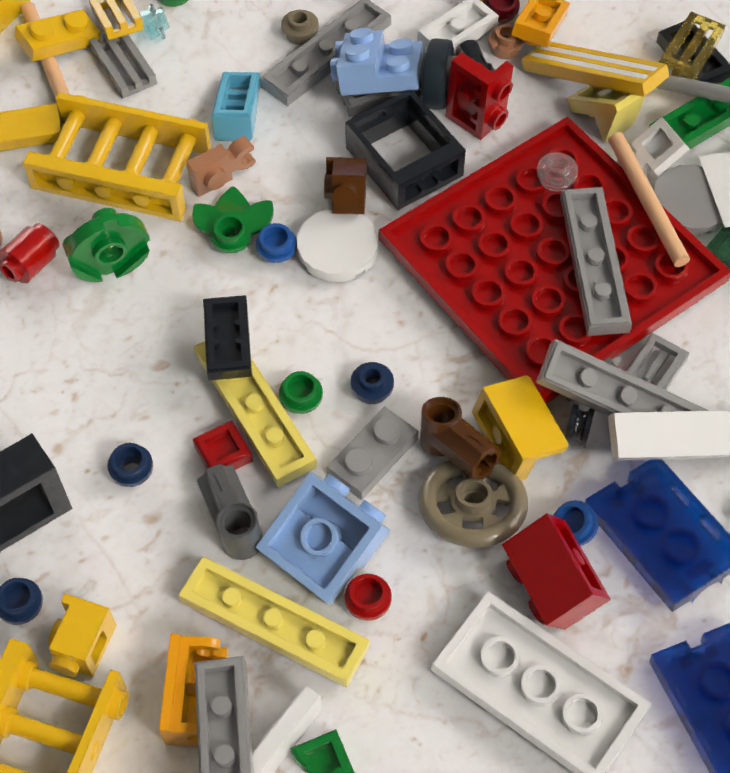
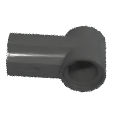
[197,464,263,560]

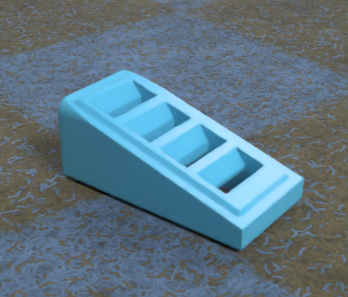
[211,72,261,141]

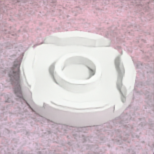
[297,208,378,282]

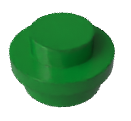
[279,371,323,414]

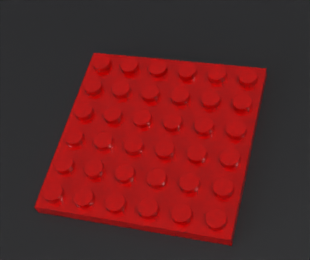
[379,116,730,404]

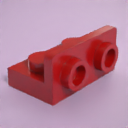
[445,52,514,140]

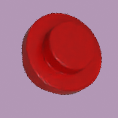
[344,573,392,621]

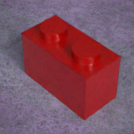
[501,513,611,630]

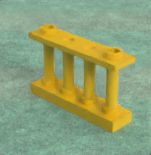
[23,92,212,222]
[0,638,129,773]

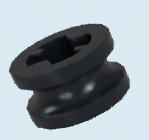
[565,403,595,448]

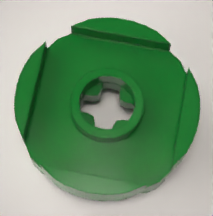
[62,208,150,282]

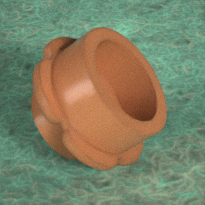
[488,24,525,59]

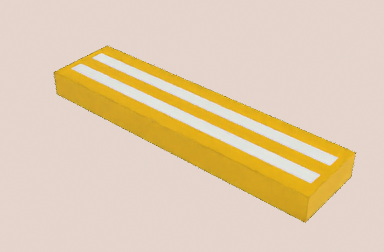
[522,42,669,97]

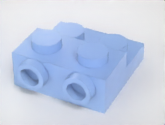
[330,28,424,96]
[255,472,391,605]

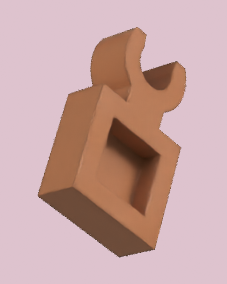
[186,136,256,197]

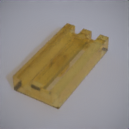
[659,11,726,80]

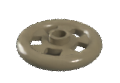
[418,460,528,548]

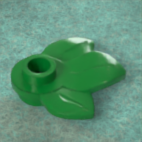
[192,186,274,253]

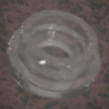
[537,153,578,192]

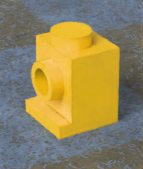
[48,593,117,677]

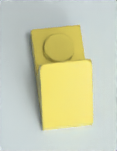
[566,85,645,142]

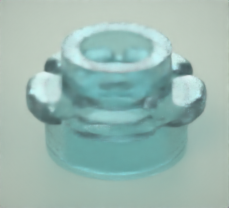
[139,3,170,40]

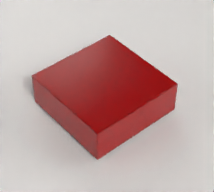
[192,420,253,470]

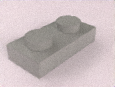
[327,406,419,500]

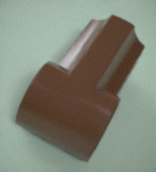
[420,397,502,480]

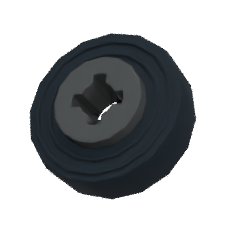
[419,38,456,109]

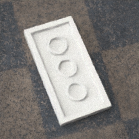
[431,591,652,773]

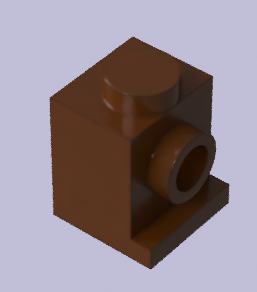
[324,157,367,214]

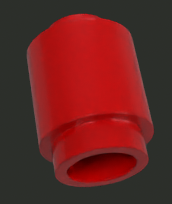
[0,223,60,283]

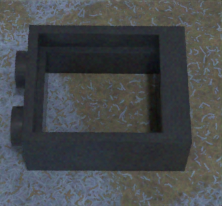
[345,90,466,210]
[0,433,73,552]

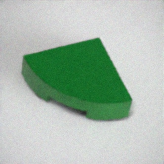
[290,729,355,773]

